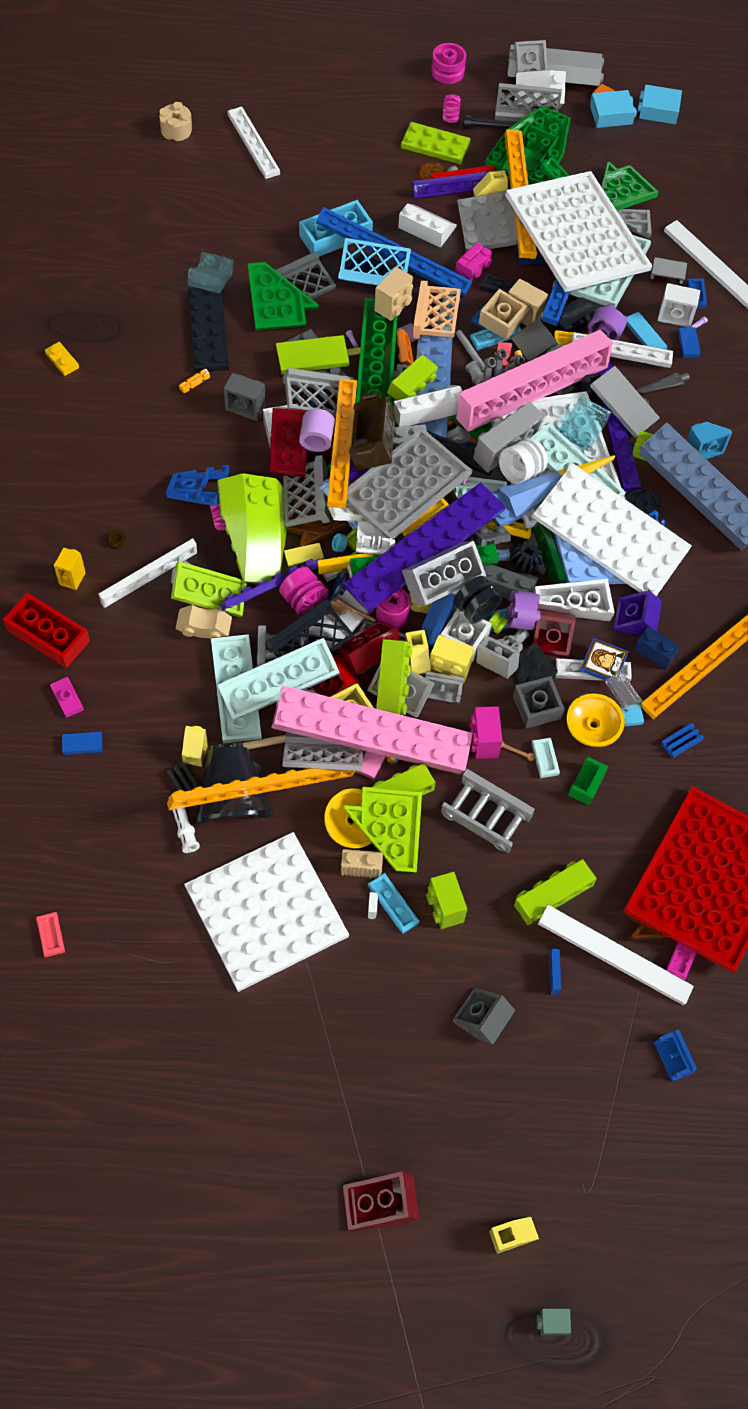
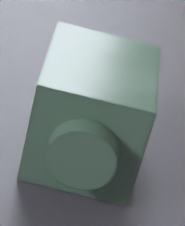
[536,1309,571,1335]

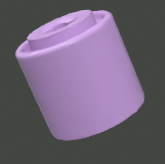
[299,409,334,452]

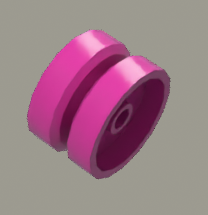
[431,43,466,84]

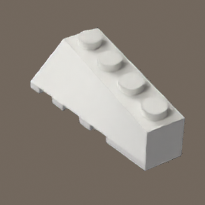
[393,385,462,427]

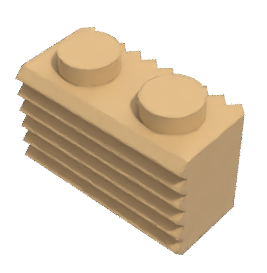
[341,849,383,878]

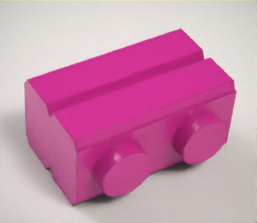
[455,242,492,281]

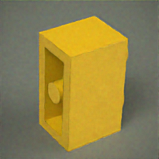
[54,548,86,590]

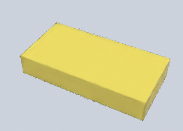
[284,543,324,568]

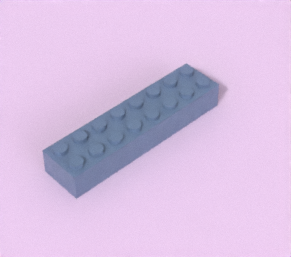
[639,422,748,551]

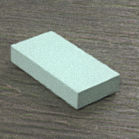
[531,738,560,778]

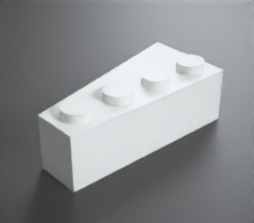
[533,579,614,621]

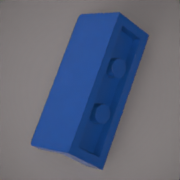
[421,592,456,647]

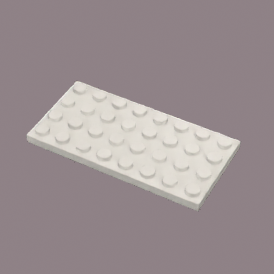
[532,463,691,596]

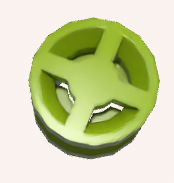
[488,611,509,635]

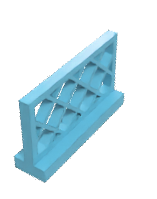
[338,238,411,286]

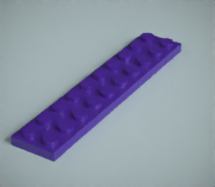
[343,482,506,613]

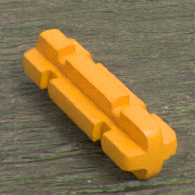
[179,369,210,393]

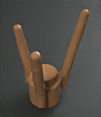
[331,597,376,622]

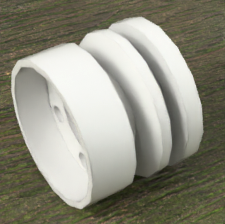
[499,437,548,484]

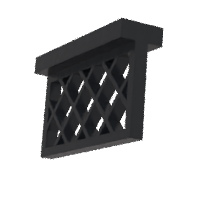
[266,599,355,658]

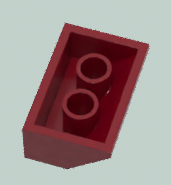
[336,620,402,674]

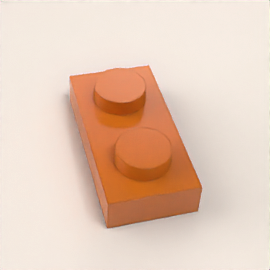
[396,329,413,365]

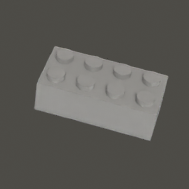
[473,402,545,473]
[402,541,486,606]

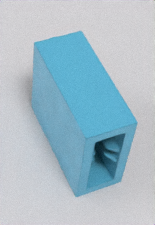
[638,85,682,124]
[590,90,637,128]

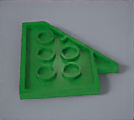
[602,162,659,211]
[248,262,318,331]

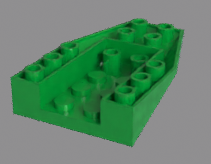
[485,106,570,185]

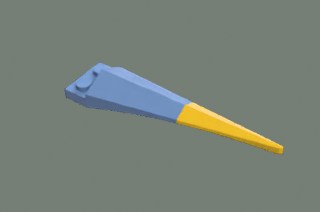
[492,456,615,527]

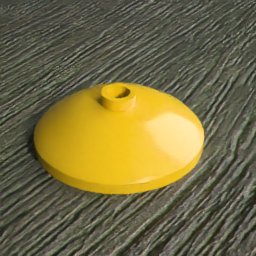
[566,694,625,747]
[324,789,371,849]

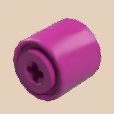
[376,588,411,629]

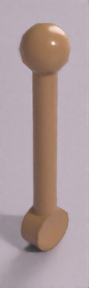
[501,741,535,761]

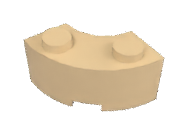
[176,605,232,639]

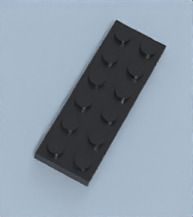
[188,286,229,372]

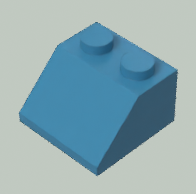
[686,422,732,459]

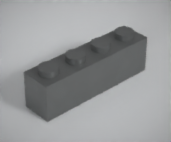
[483,564,540,600]

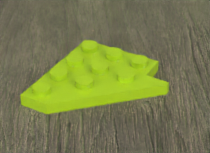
[343,787,422,873]

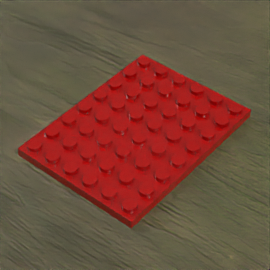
[623,786,748,974]

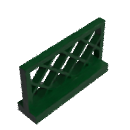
[533,521,566,585]

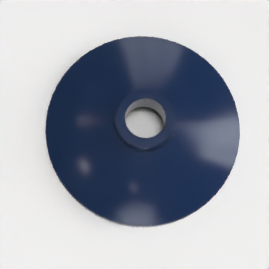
[327,569,346,602]

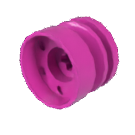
[279,567,329,617]

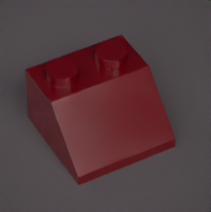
[533,609,576,657]

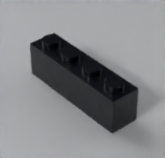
[549,297,605,332]

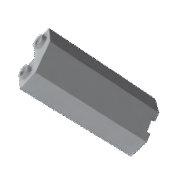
[507,45,604,86]

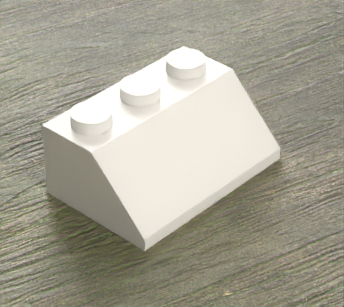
[398,204,457,248]

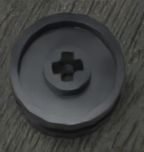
[453,576,502,624]

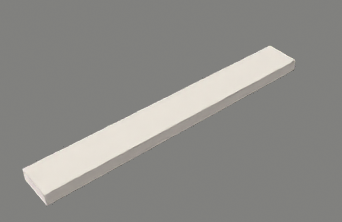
[664,220,748,309]
[538,905,694,1005]

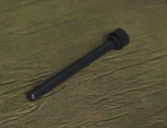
[463,115,516,129]

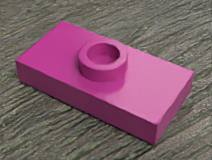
[50,677,84,718]
[666,942,696,980]

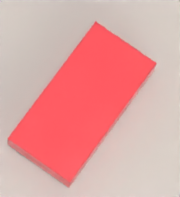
[36,912,65,957]

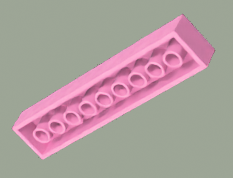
[456,330,613,432]
[271,686,473,774]

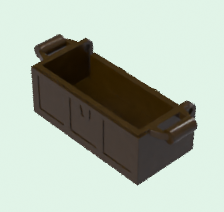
[349,391,395,471]

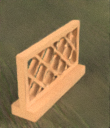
[413,281,461,339]

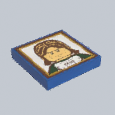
[580,638,629,685]

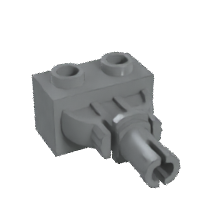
[476,629,529,679]

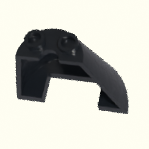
[194,743,274,824]

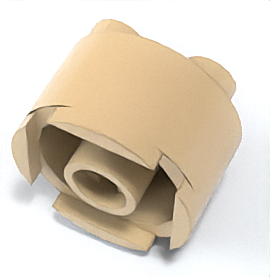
[159,102,192,141]

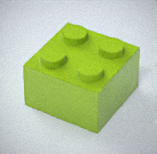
[426,872,467,929]

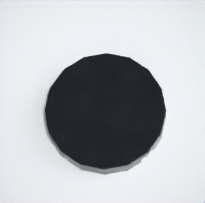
[625,489,660,515]

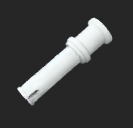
[169,797,200,853]

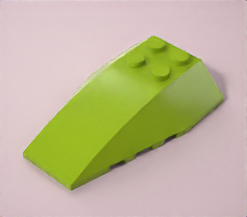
[217,474,287,584]

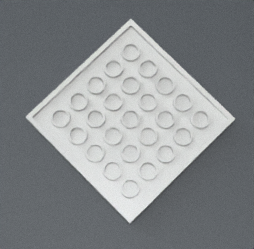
[185,832,349,992]

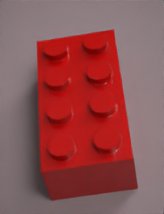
[3,593,90,668]

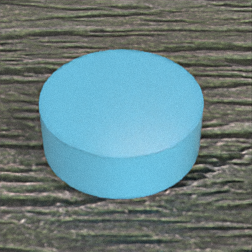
[332,533,347,552]

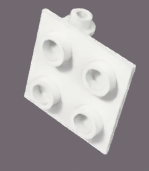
[356,521,395,555]

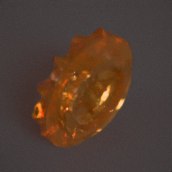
[420,162,445,180]

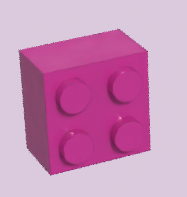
[469,707,502,759]

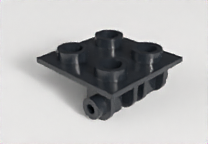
[513,642,558,684]

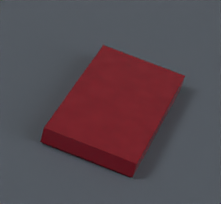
[269,408,308,477]

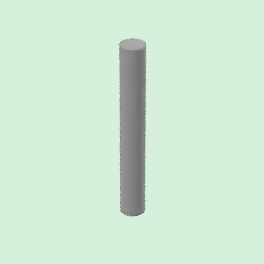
[456,330,485,371]

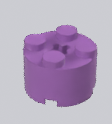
[587,304,627,341]
[506,591,540,630]

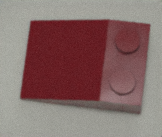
[343,1171,419,1231]

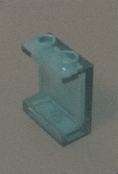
[188,252,233,294]
[559,396,611,451]

